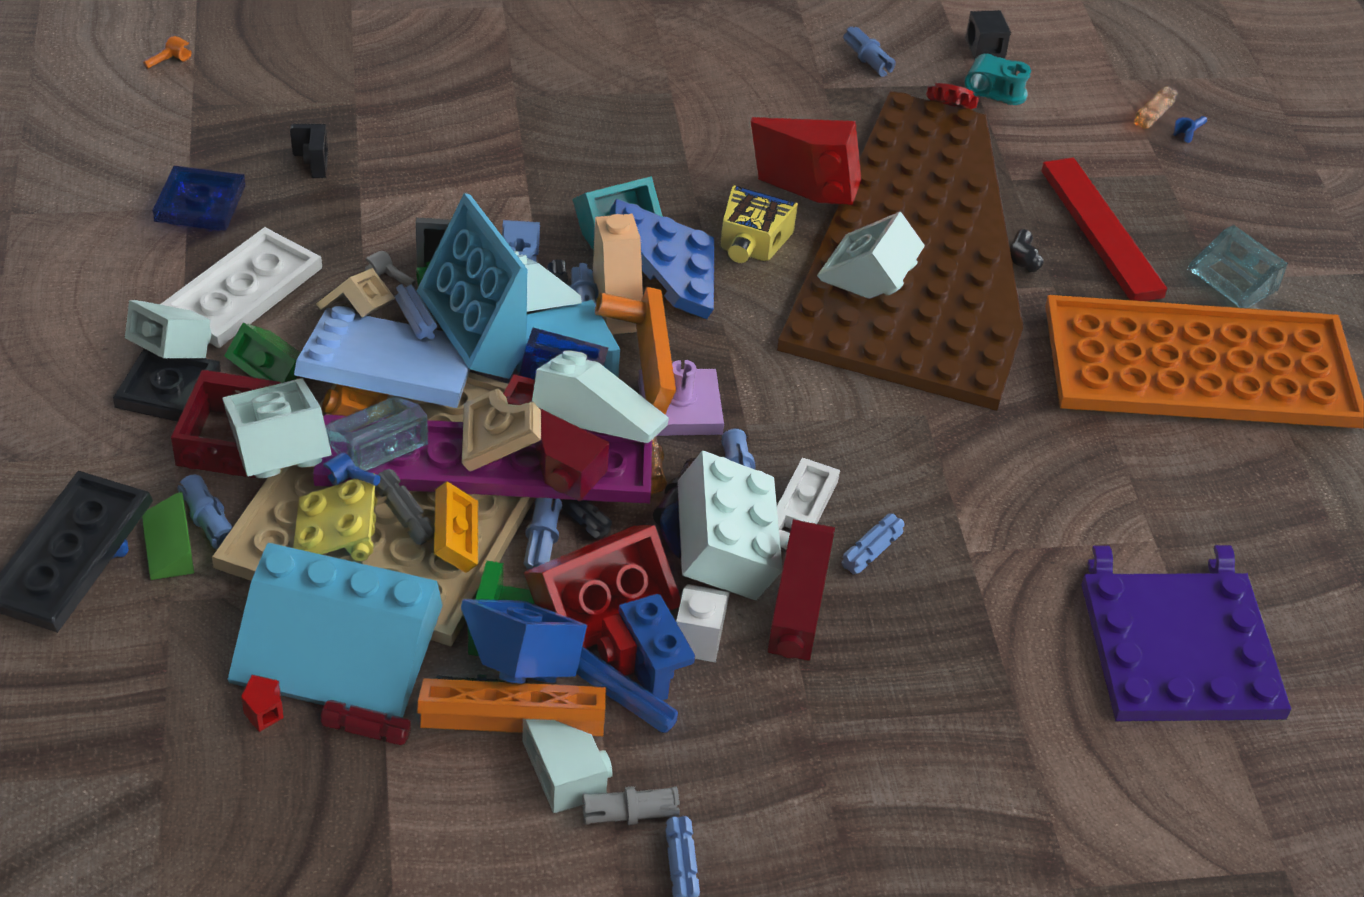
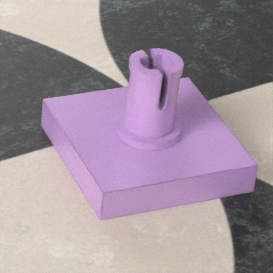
[638,360,724,436]

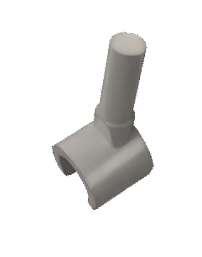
[365,251,416,286]

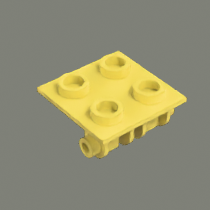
[293,473,378,561]

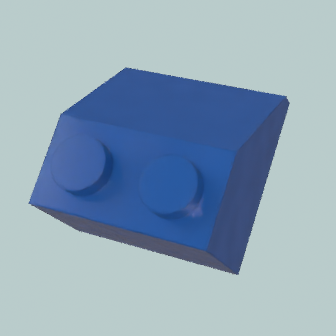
[461,599,587,684]

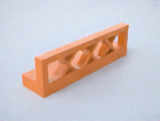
[418,678,606,737]

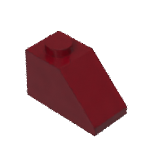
[534,408,609,501]

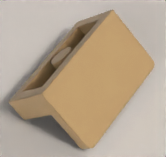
[316,268,395,317]

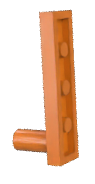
[595,287,676,414]

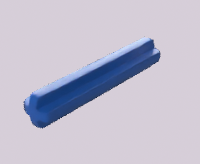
[576,646,678,733]

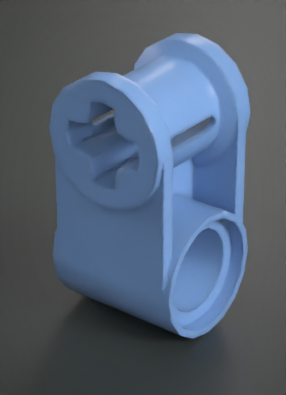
[502,220,540,262]

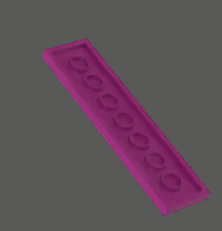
[313,415,652,504]

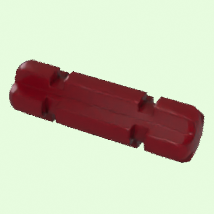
[321,700,411,745]

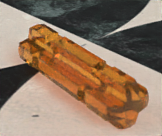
[1134,86,1178,129]

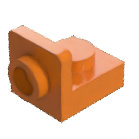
[321,384,388,418]

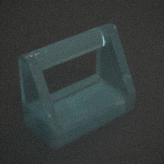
[1188,225,1288,308]
[325,396,428,471]

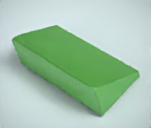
[142,492,194,580]

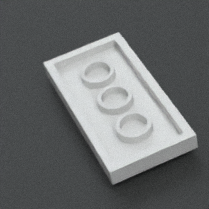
[160,227,322,348]

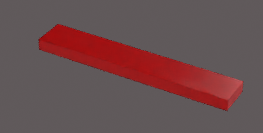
[1041,157,1167,301]

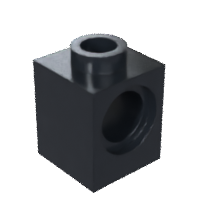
[965,10,1011,59]

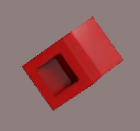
[241,675,284,732]

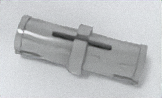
[582,786,680,825]

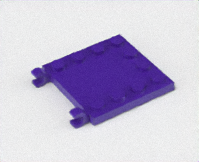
[1081,545,1291,721]

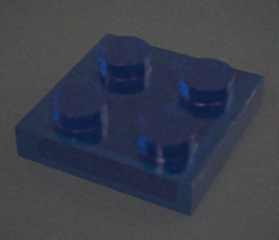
[152,166,246,231]

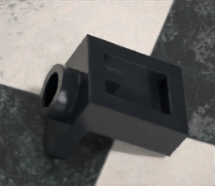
[290,124,329,178]

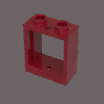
[171,370,281,478]

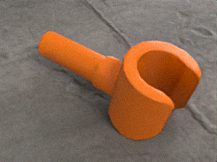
[143,36,192,69]

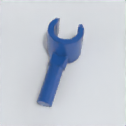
[1173,116,1207,143]
[323,453,380,486]

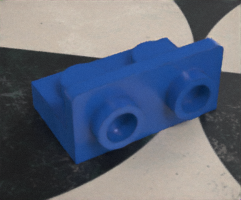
[619,594,695,700]

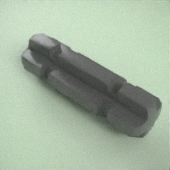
[375,469,435,545]

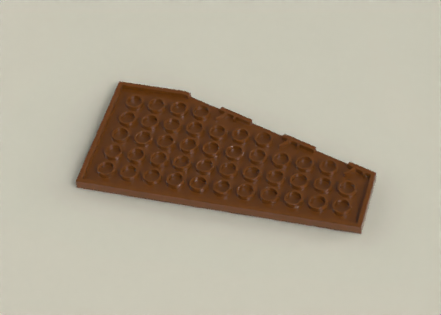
[777,91,1023,411]

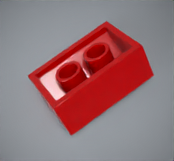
[523,525,681,648]

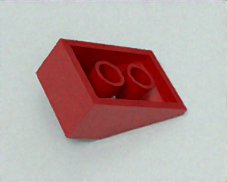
[751,117,861,205]

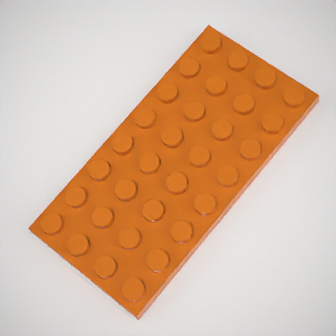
[1045,295,1364,429]

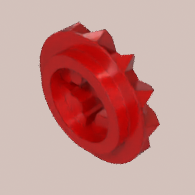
[926,83,979,109]

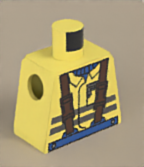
[720,185,798,263]

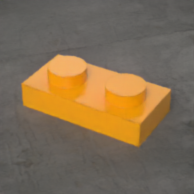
[434,481,478,573]

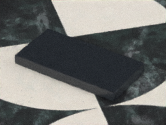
[0,470,153,633]

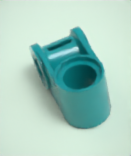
[964,54,1031,105]

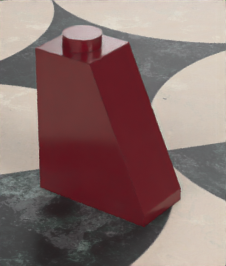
[767,519,835,661]

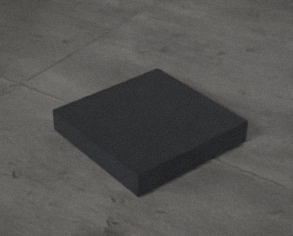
[113,348,221,422]

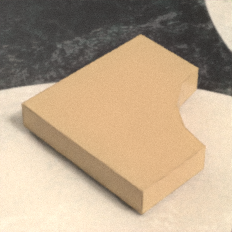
[462,389,541,472]

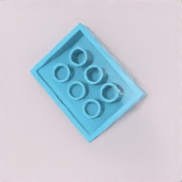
[417,193,528,379]
[228,542,443,719]

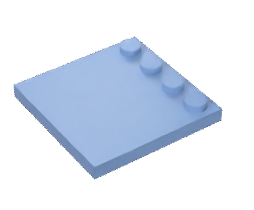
[294,306,470,408]

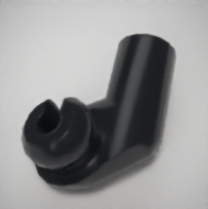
[1010,229,1044,272]

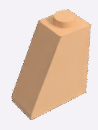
[593,214,643,335]

